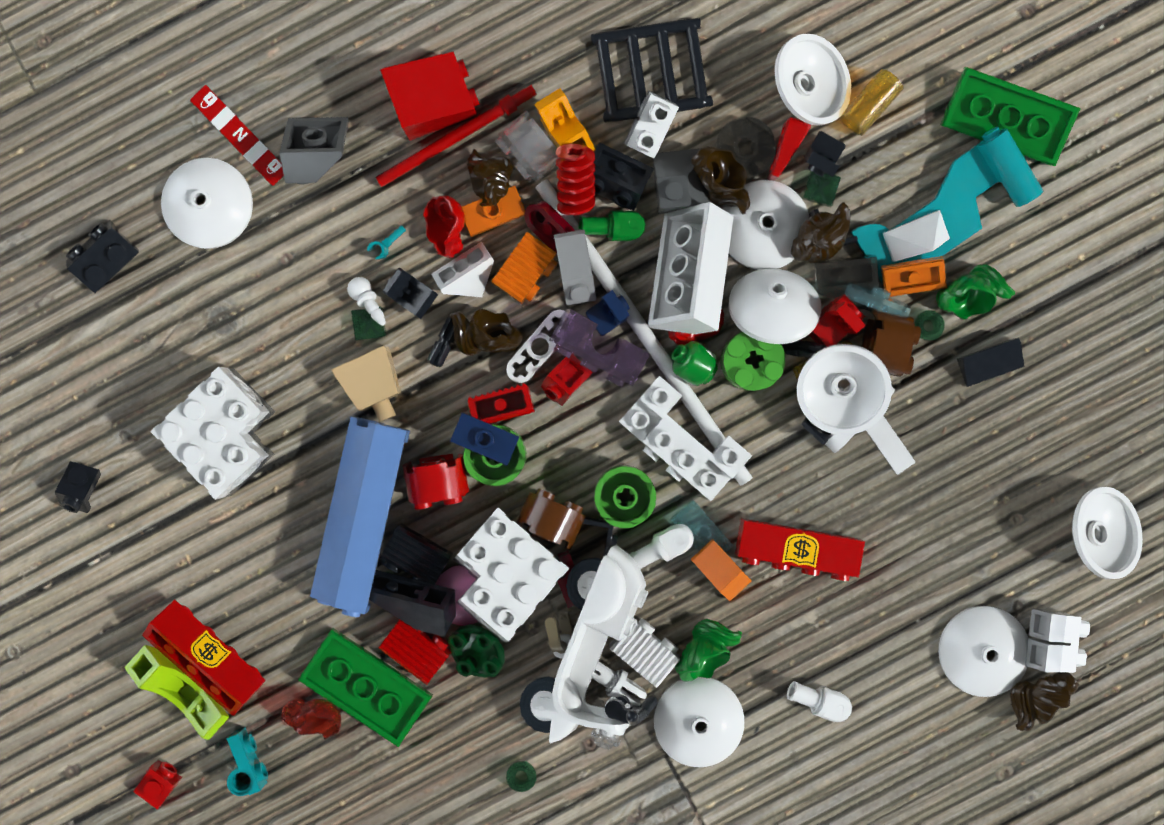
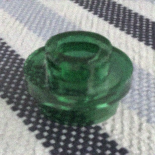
[914,310,945,341]
[506,761,537,792]

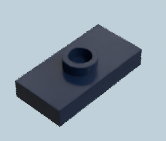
[450,413,520,465]

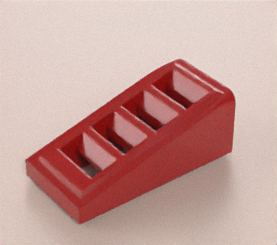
[767,117,811,181]

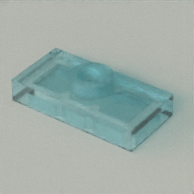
[845,283,911,318]
[671,500,733,552]

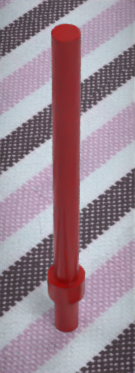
[375,85,537,187]

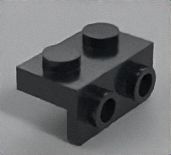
[66,220,139,293]

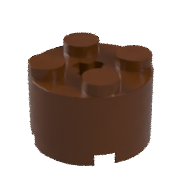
[861,310,921,377]
[516,489,585,550]

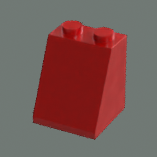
[380,51,480,141]

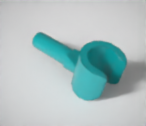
[367,225,406,260]

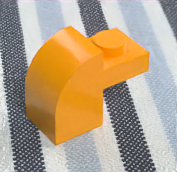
[534,88,595,151]

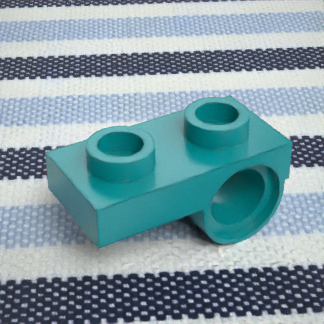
[226,727,268,796]

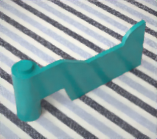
[850,126,1044,285]

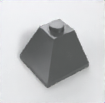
[279,117,349,185]
[652,148,712,214]

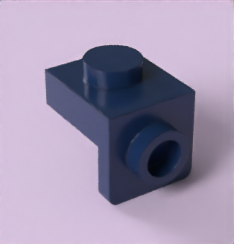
[585,290,630,336]

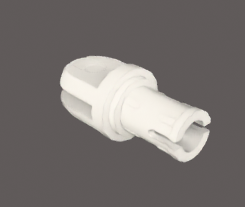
[629,524,694,570]
[592,661,647,706]
[787,681,852,722]

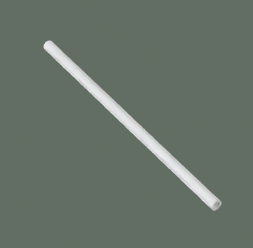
[535,179,753,486]

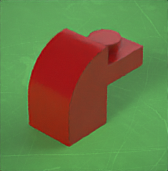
[809,294,866,347]

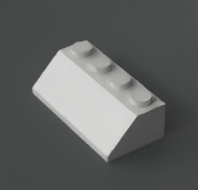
[648,202,734,334]

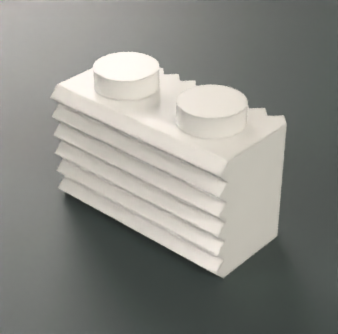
[609,618,680,688]

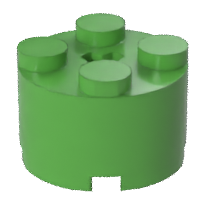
[720,332,785,391]
[463,424,527,486]
[594,465,656,528]

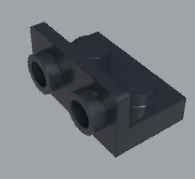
[593,142,654,211]

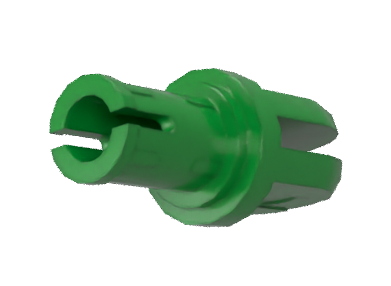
[578,211,646,241]

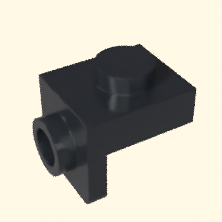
[804,131,846,177]
[383,268,438,319]
[55,461,101,513]

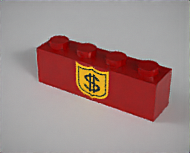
[735,518,865,581]
[142,600,266,716]

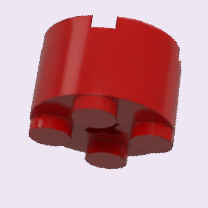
[402,454,469,510]

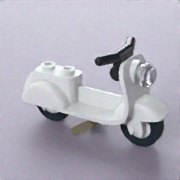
[519,545,658,750]

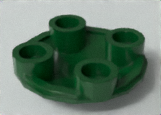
[448,624,505,678]

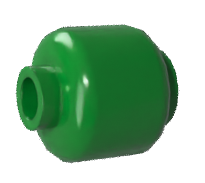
[671,341,718,386]

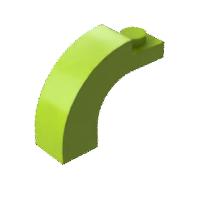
[124,645,229,740]

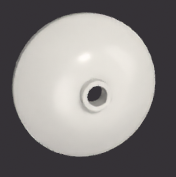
[775,34,851,125]
[161,158,253,249]
[723,180,810,270]
[729,269,821,344]
[797,344,892,435]
[1072,487,1143,579]
[938,606,1028,697]
[654,677,744,767]

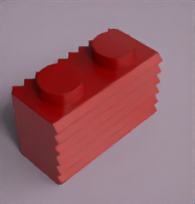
[467,383,535,424]
[378,620,451,685]

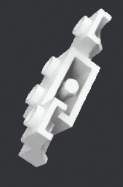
[619,376,752,501]

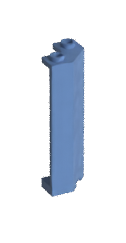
[310,417,410,617]

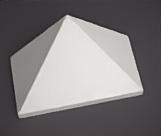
[883,210,950,262]
[431,241,494,297]

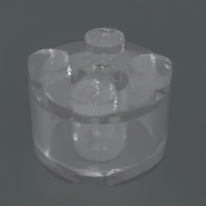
[495,110,559,182]

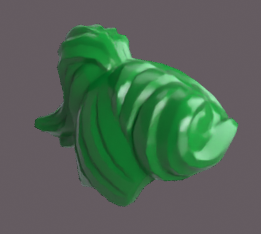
[936,264,1015,320]
[675,619,742,682]

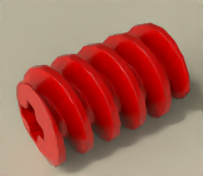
[556,144,595,215]

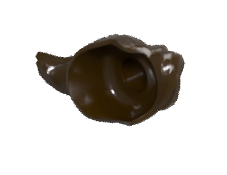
[691,146,750,215]
[467,149,514,206]
[790,202,851,264]
[449,309,523,356]
[1010,672,1079,731]

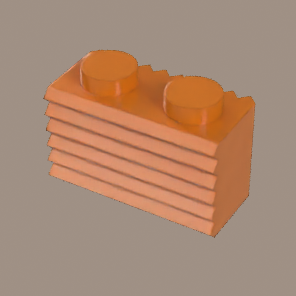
[491,232,558,304]

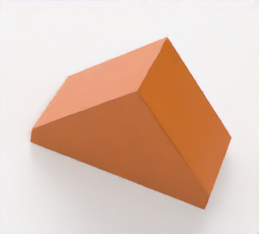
[691,539,752,601]

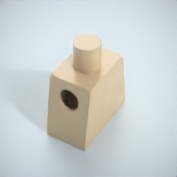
[331,345,401,423]

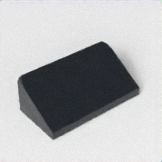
[957,337,1025,387]

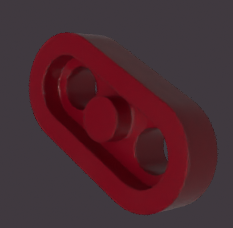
[524,201,575,253]

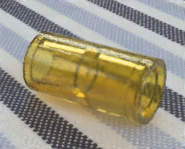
[840,69,904,136]

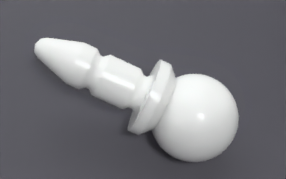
[347,277,386,326]

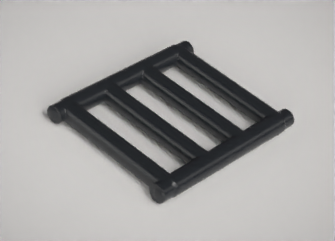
[591,18,713,123]

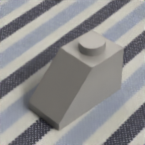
[554,230,596,306]

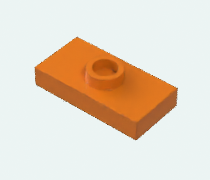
[462,185,525,237]
[881,256,947,298]

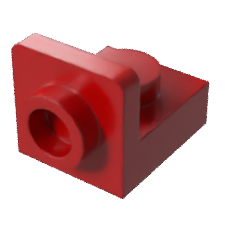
[541,352,593,406]
[133,759,182,809]

